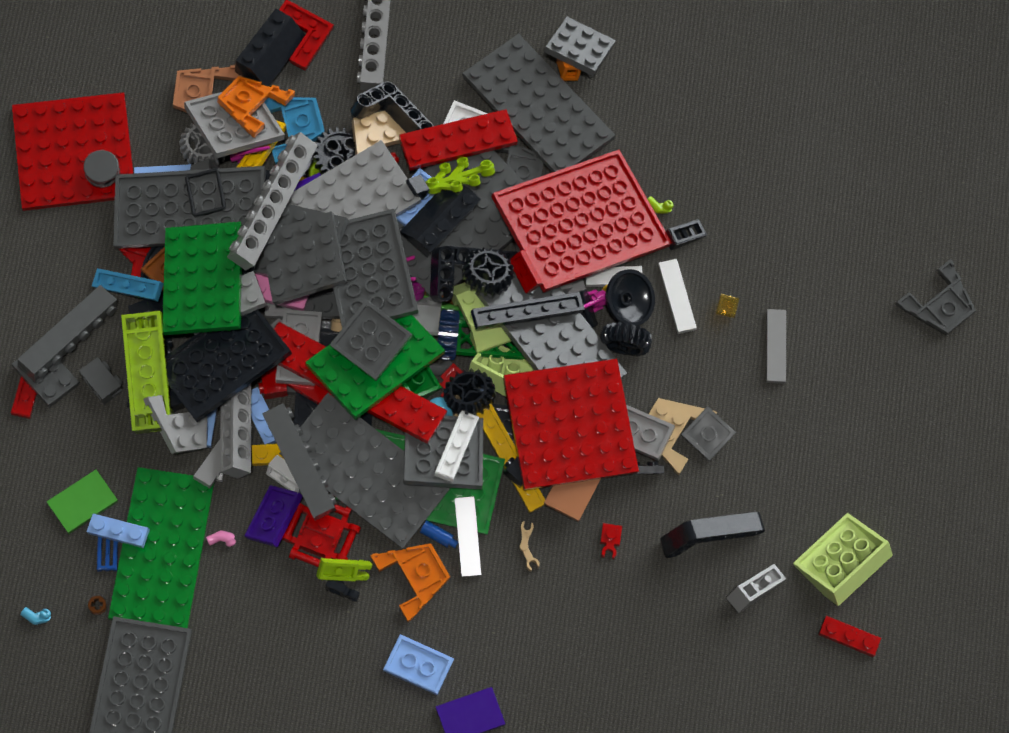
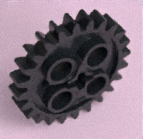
[312,127,356,174]

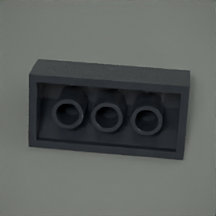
[235,9,305,86]
[400,183,481,258]

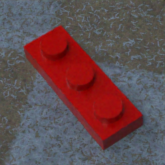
[819,616,881,657]

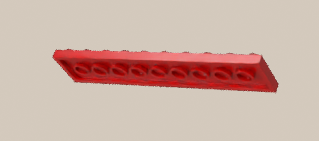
[274,322,447,444]

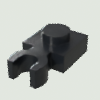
[325,580,359,602]

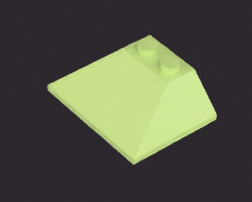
[451,282,512,353]

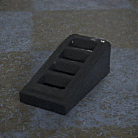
[666,219,707,250]

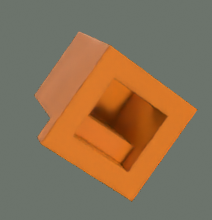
[557,59,581,81]

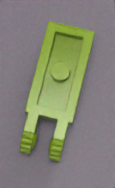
[316,558,373,581]

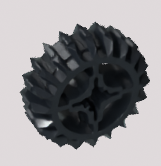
[462,247,514,297]
[600,322,652,356]
[443,368,496,416]

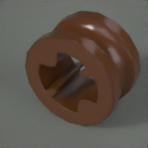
[88,596,107,615]

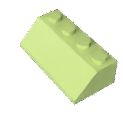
[469,346,535,396]

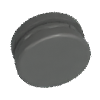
[83,150,120,188]

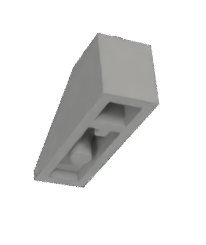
[727,564,786,613]

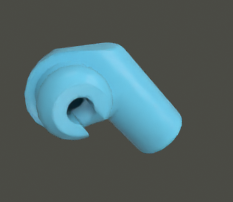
[20,607,51,625]

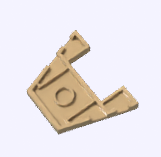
[352,111,406,155]
[649,398,717,475]

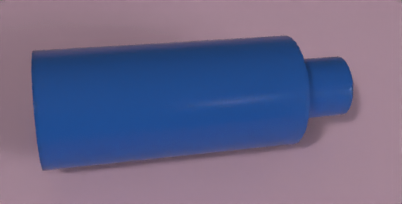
[420,520,459,548]

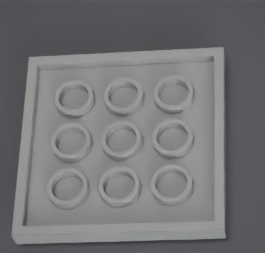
[184,92,285,158]

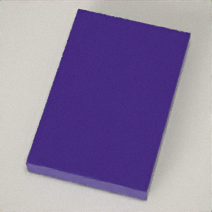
[244,485,303,547]
[435,687,505,733]

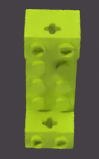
[121,311,174,434]

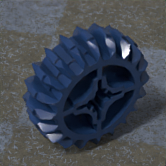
[438,309,460,361]

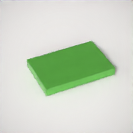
[47,470,118,534]

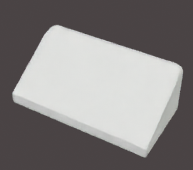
[266,455,300,493]

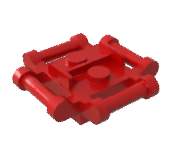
[282,503,361,567]

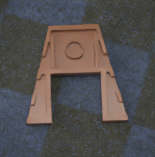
[173,65,242,113]

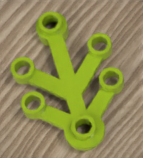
[426,157,495,194]

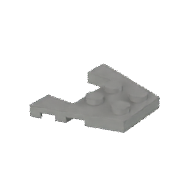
[143,395,207,454]

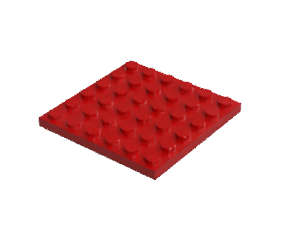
[12,92,134,211]
[503,359,639,490]

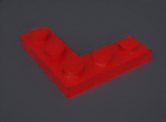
[279,0,334,71]

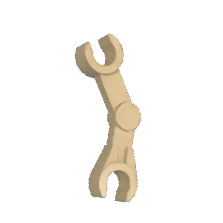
[519,521,540,572]

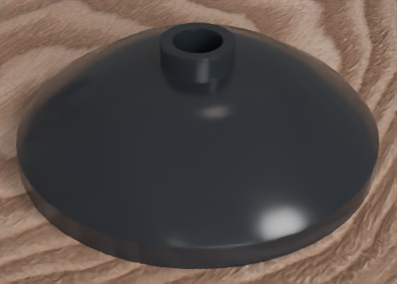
[606,269,655,326]

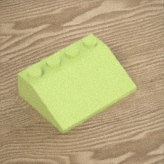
[793,513,893,606]

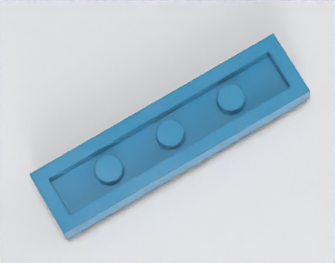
[92,268,164,302]

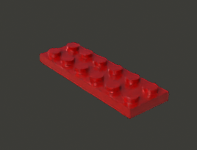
[399,109,518,170]

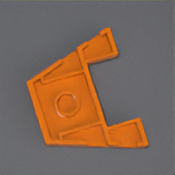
[217,76,295,138]
[370,543,450,622]

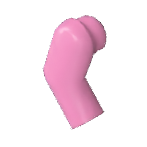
[206,530,236,547]

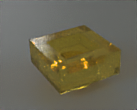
[716,294,739,318]

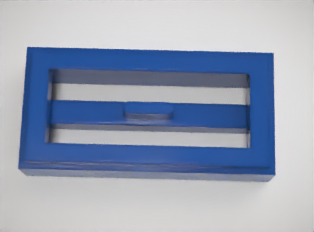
[97,537,118,572]

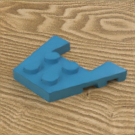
[264,97,326,164]

